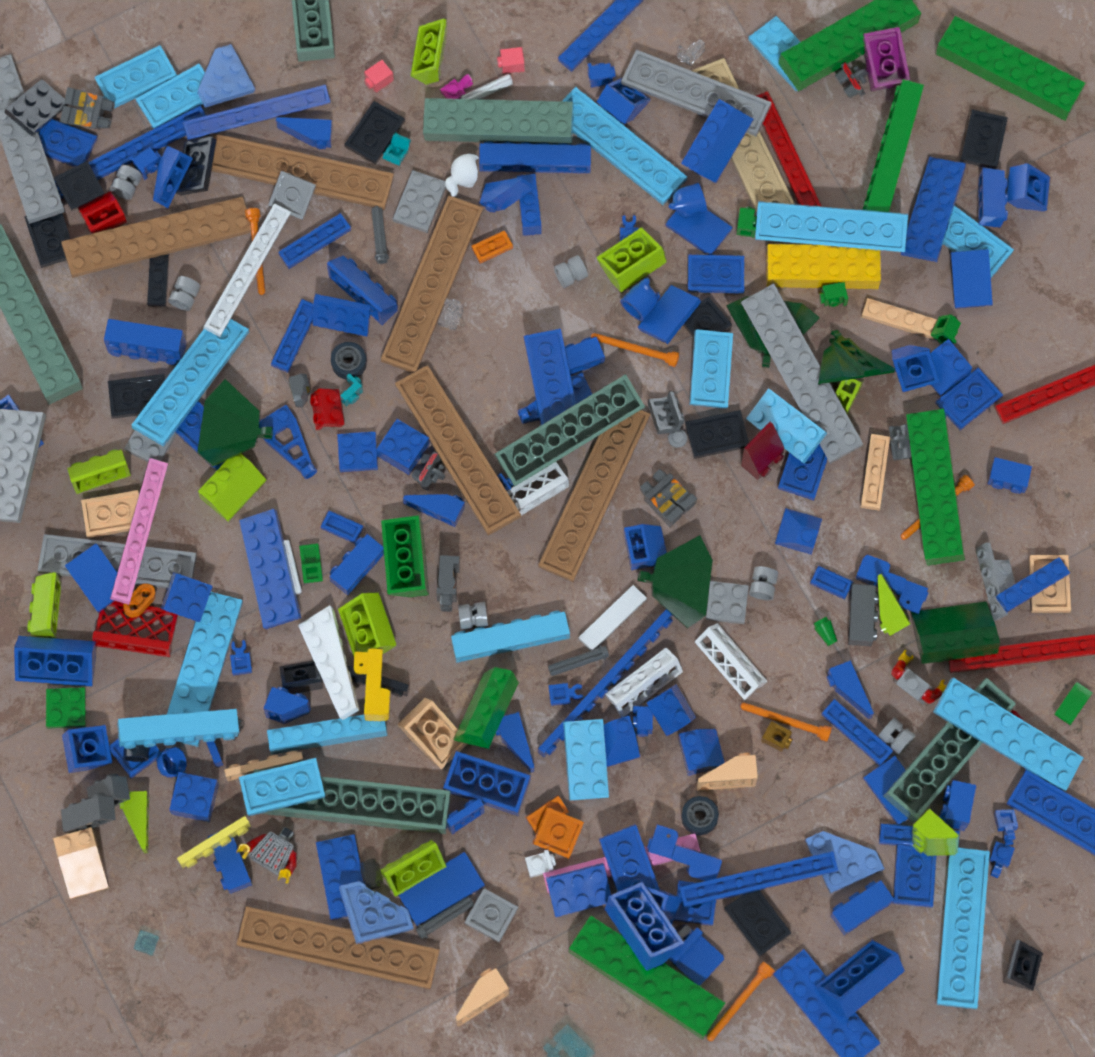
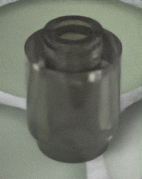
[360,859,384,889]

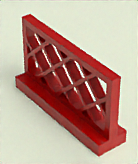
[92,601,178,657]

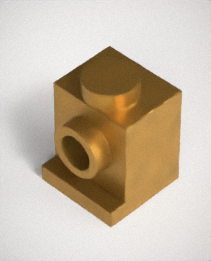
[761,721,793,752]

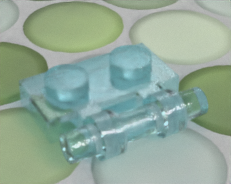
[543,1024,595,1057]

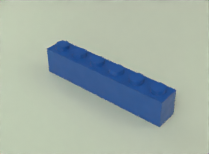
[479,142,591,173]

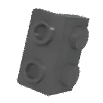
[647,391,684,434]

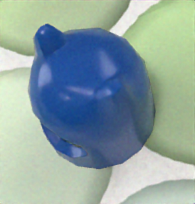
[669,183,707,218]
[620,278,660,321]

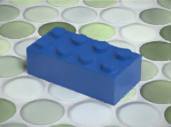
[104,319,187,365]
[443,751,531,816]

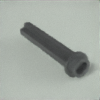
[371,206,389,264]
[548,645,609,676]
[415,897,474,939]

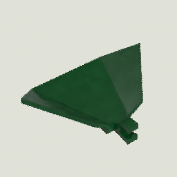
[726,296,820,368]
[818,330,896,384]
[197,379,273,467]
[637,535,713,629]

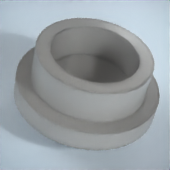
[668,429,687,448]

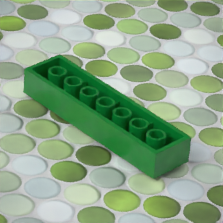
[778,0,922,92]
[936,16,1086,121]
[862,79,924,212]
[906,409,965,566]
[569,915,725,1040]

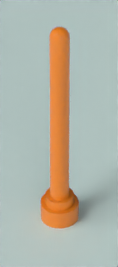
[245,208,265,295]
[591,333,680,368]
[900,474,975,540]
[740,703,832,742]
[707,962,775,1041]

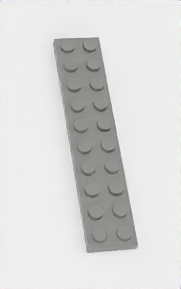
[0,54,65,224]
[741,284,864,464]

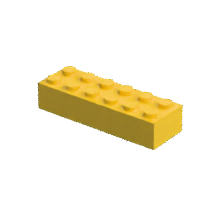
[766,244,881,289]

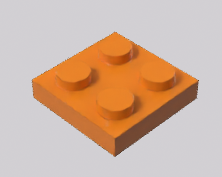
[532,807,584,859]

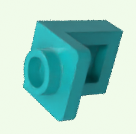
[383,133,411,166]
[340,374,363,407]

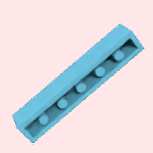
[451,611,570,663]
[117,709,239,749]
[267,715,387,755]

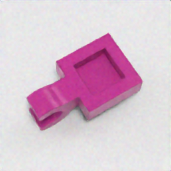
[440,74,473,99]

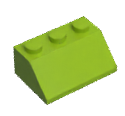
[411,18,447,85]
[596,227,667,293]
[67,449,131,494]
[198,454,267,522]
[28,572,62,638]
[338,593,397,656]
[912,809,959,856]
[380,840,447,897]

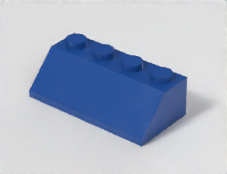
[681,99,754,183]
[327,255,398,325]
[14,636,96,686]
[605,882,684,971]
[815,940,905,1019]

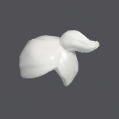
[445,154,479,197]

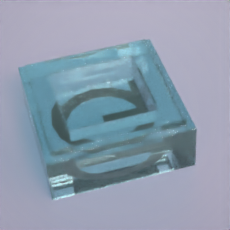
[133,930,160,956]

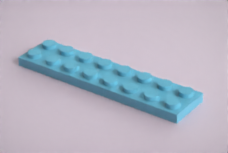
[562,87,687,205]
[755,201,908,252]
[132,319,249,447]
[167,592,243,747]
[933,678,1084,792]
[937,848,990,1009]

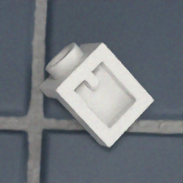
[525,850,556,878]

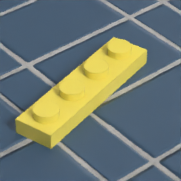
[177,816,250,868]

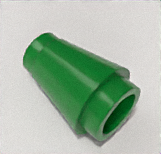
[813,616,838,646]

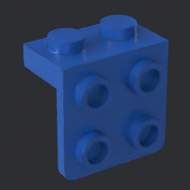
[669,928,724,986]

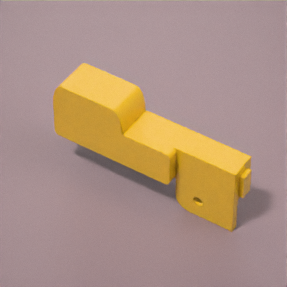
[354,648,390,721]

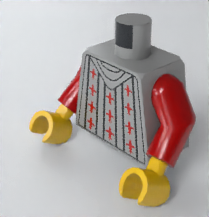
[891,650,947,704]
[236,827,297,884]

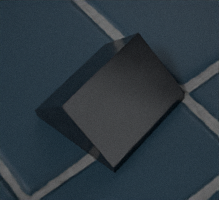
[279,660,323,694]
[1003,940,1043,991]

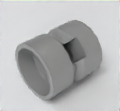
[110,165,142,200]
[554,255,588,288]
[168,276,201,311]
[749,566,779,600]
[458,602,488,630]
[878,718,916,754]

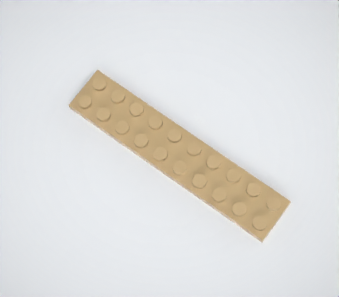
[692,58,795,212]

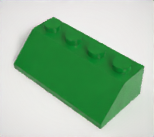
[381,515,429,598]
[454,667,519,749]

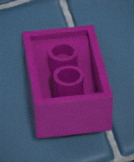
[863,27,911,92]

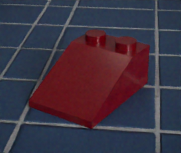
[741,421,785,480]

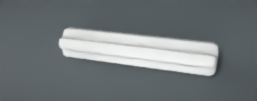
[461,74,513,100]
[284,540,302,595]

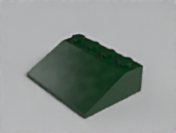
[910,601,1000,664]

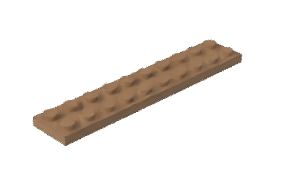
[212,134,394,210]
[381,195,483,373]
[61,197,251,278]
[395,365,521,536]
[538,410,651,582]
[236,906,440,990]

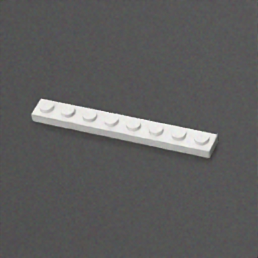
[203,203,291,337]

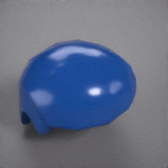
[156,747,187,778]

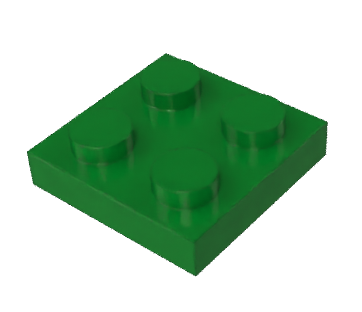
[46,688,86,729]

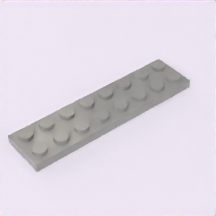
[621,50,771,137]
[37,534,197,589]

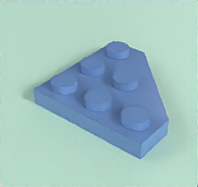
[197,44,255,108]
[805,831,884,894]
[339,881,413,944]

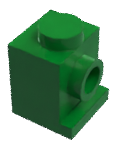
[736,207,757,238]
[819,282,848,307]
[931,314,961,344]

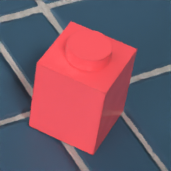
[497,47,524,74]
[364,60,394,93]

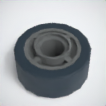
[330,342,367,380]
[681,796,719,835]

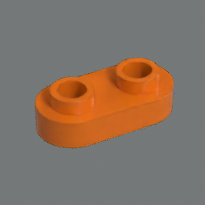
[123,584,156,618]

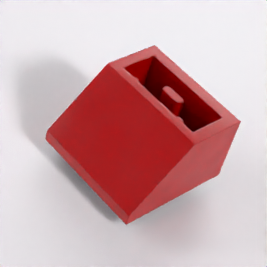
[78,191,127,234]

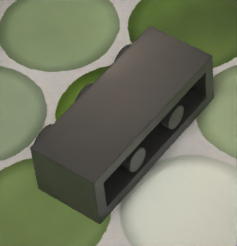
[848,584,879,646]
[61,793,116,833]

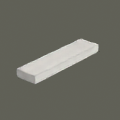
[579,585,647,651]

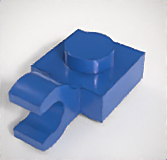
[994,809,1018,845]
[989,841,1015,878]

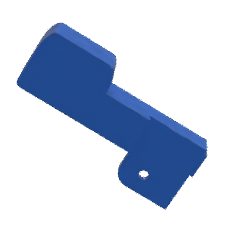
[856,555,929,614]
[647,824,722,881]

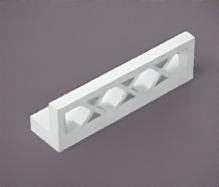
[507,462,569,515]
[695,623,767,700]
[605,648,683,718]

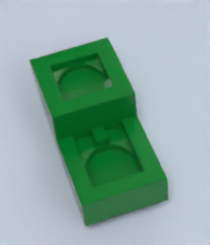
[299,544,323,584]
[1054,682,1093,725]

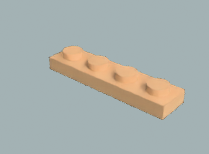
[862,298,937,339]
[861,434,890,511]
[224,751,304,781]

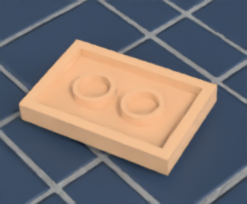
[81,490,139,538]
[1029,555,1071,613]

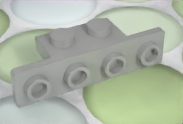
[976,542,1015,621]

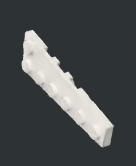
[298,606,359,720]

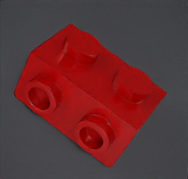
[310,388,345,430]

